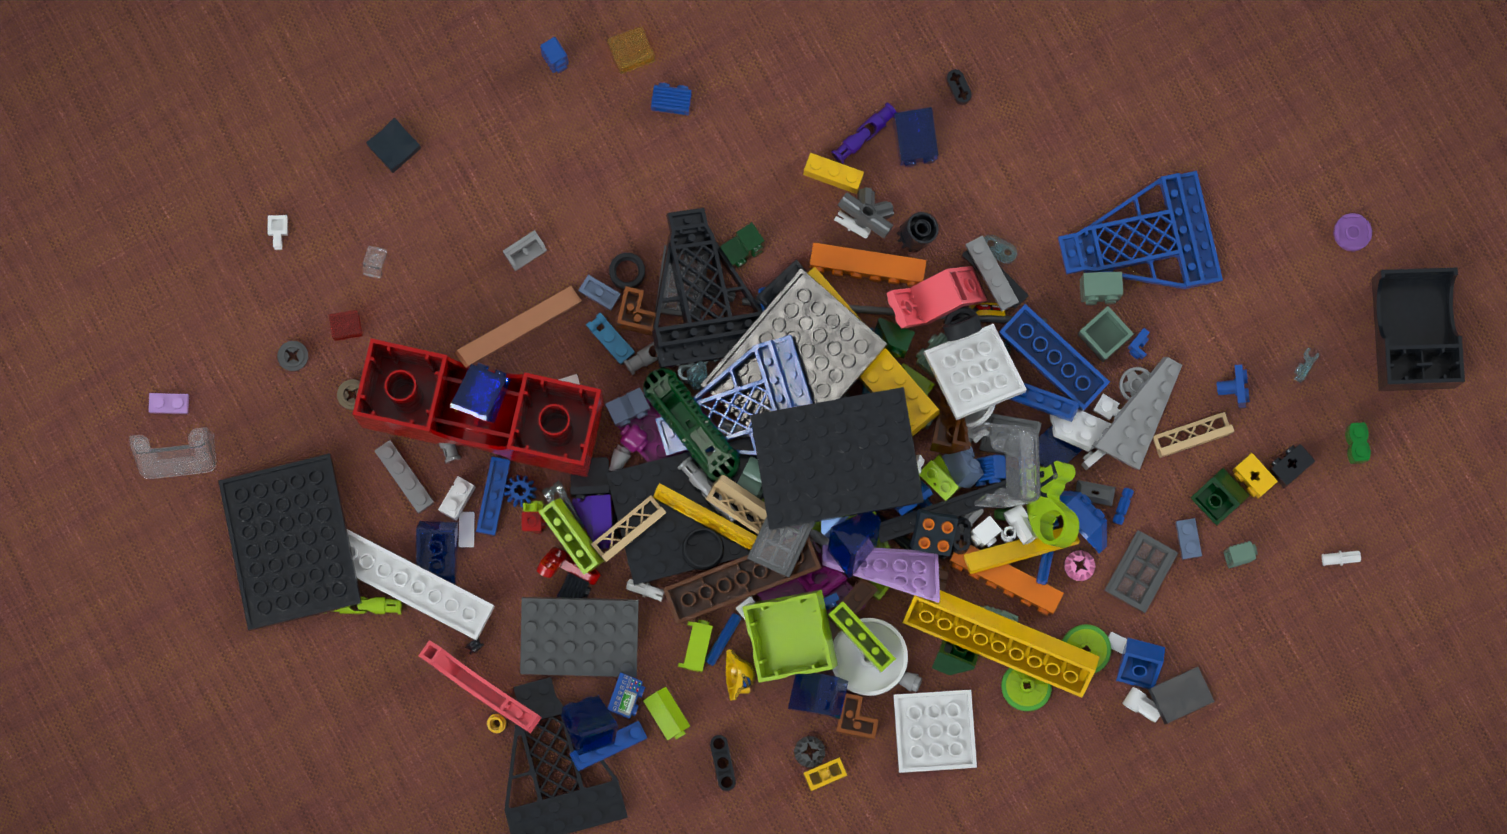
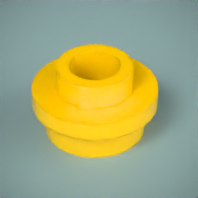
[487,714,506,733]

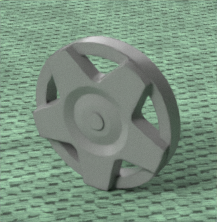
[1119,367,1150,400]

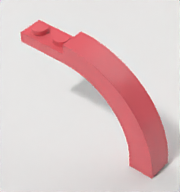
[418,640,542,734]

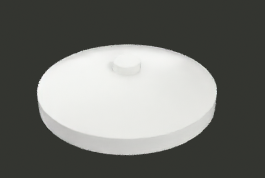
[832,618,908,696]

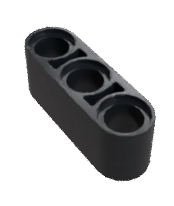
[710,735,736,791]

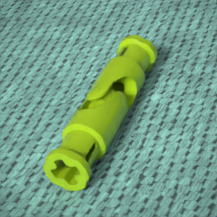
[326,597,402,615]

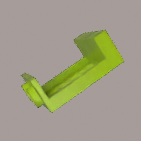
[919,454,961,501]

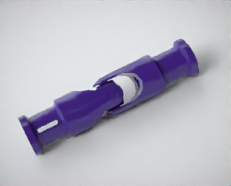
[831,102,898,164]

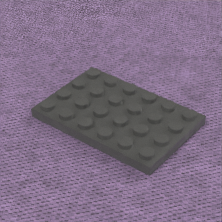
[520,597,639,677]

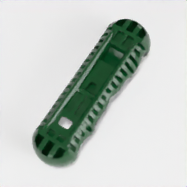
[643,368,740,481]

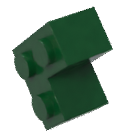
[720,222,765,268]

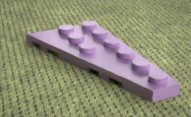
[822,545,940,603]

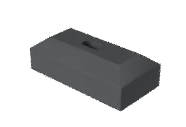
[1075,480,1116,507]

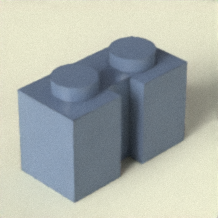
[605,388,650,428]
[942,446,984,488]

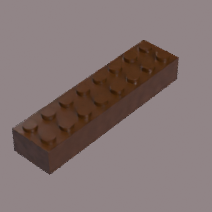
[663,535,823,625]

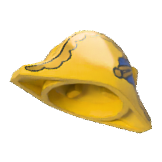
[726,649,755,701]

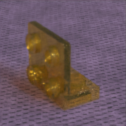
[607,26,655,74]

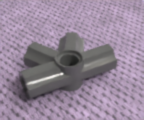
[837,187,894,238]

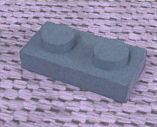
[578,275,621,311]
[1175,518,1202,560]

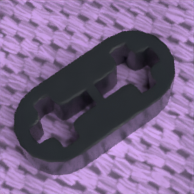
[946,69,972,105]
[952,517,971,554]

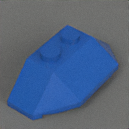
[1060,491,1107,554]

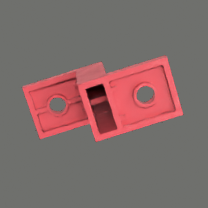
[886,266,987,328]

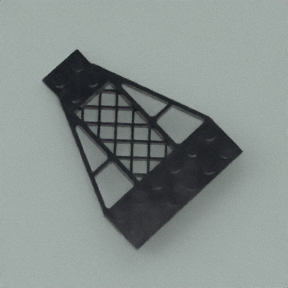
[652,208,764,368]
[504,677,628,834]

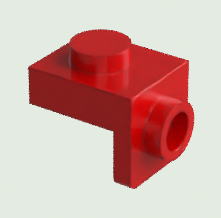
[521,512,546,534]

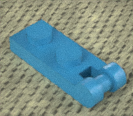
[586,313,635,365]

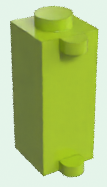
[678,620,713,673]
[643,687,691,740]

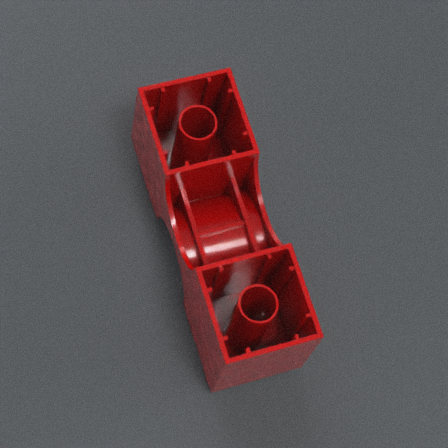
[352,338,604,477]

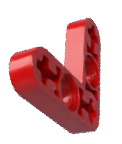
[536,547,600,585]

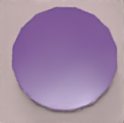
[1333,213,1372,252]

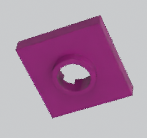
[796,551,847,597]

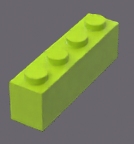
[539,498,604,574]
[828,601,896,673]

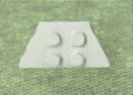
[1050,409,1111,452]

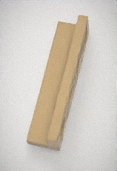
[1153,412,1235,458]
[706,475,777,540]
[591,495,667,562]

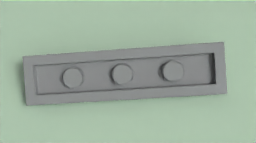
[965,236,1019,312]
[375,440,434,514]

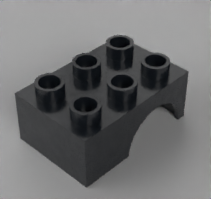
[1372,267,1465,391]

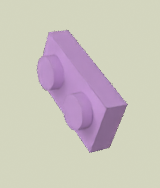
[149,393,189,414]

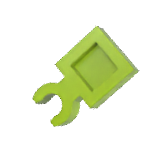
[523,501,547,512]

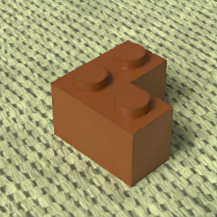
[616,286,655,336]
[836,693,878,740]

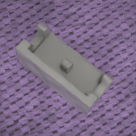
[503,230,547,271]

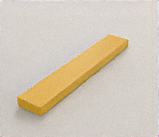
[653,483,757,550]
[964,527,1080,574]

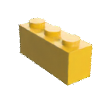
[803,153,864,194]

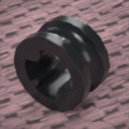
[465,637,484,655]

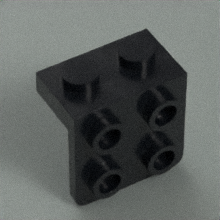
[570,457,610,500]

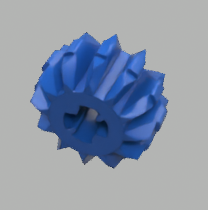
[504,475,537,508]

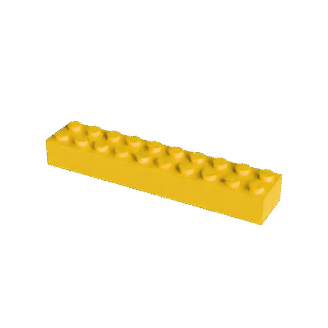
[808,267,940,436]
[903,590,1100,698]

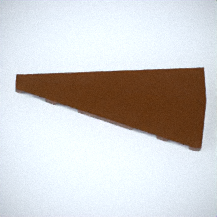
[930,392,971,455]

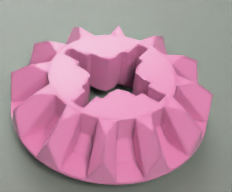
[1064,550,1096,581]

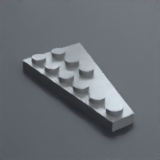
[1092,357,1182,470]

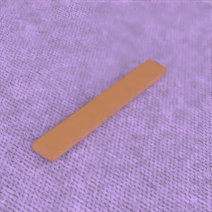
[455,286,582,368]

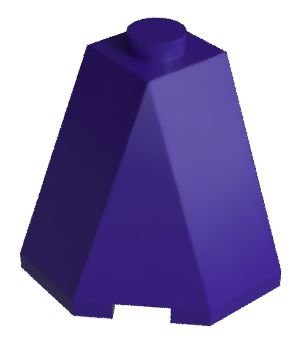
[572,495,614,549]

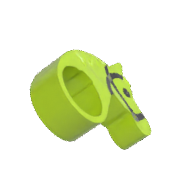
[1023,461,1079,548]

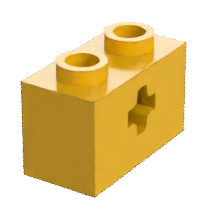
[1232,453,1278,498]
[803,757,847,791]

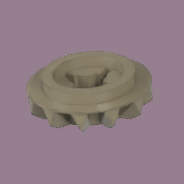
[337,379,360,410]

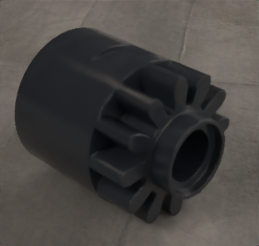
[897,212,939,252]

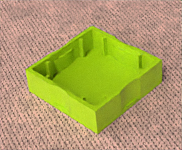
[742,590,838,683]

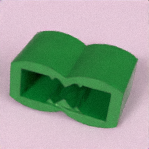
[1345,422,1371,464]

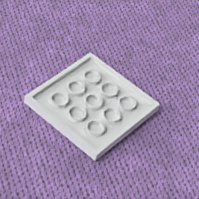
[924,324,1027,420]
[893,690,977,773]

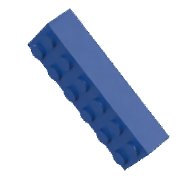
[998,304,1110,411]

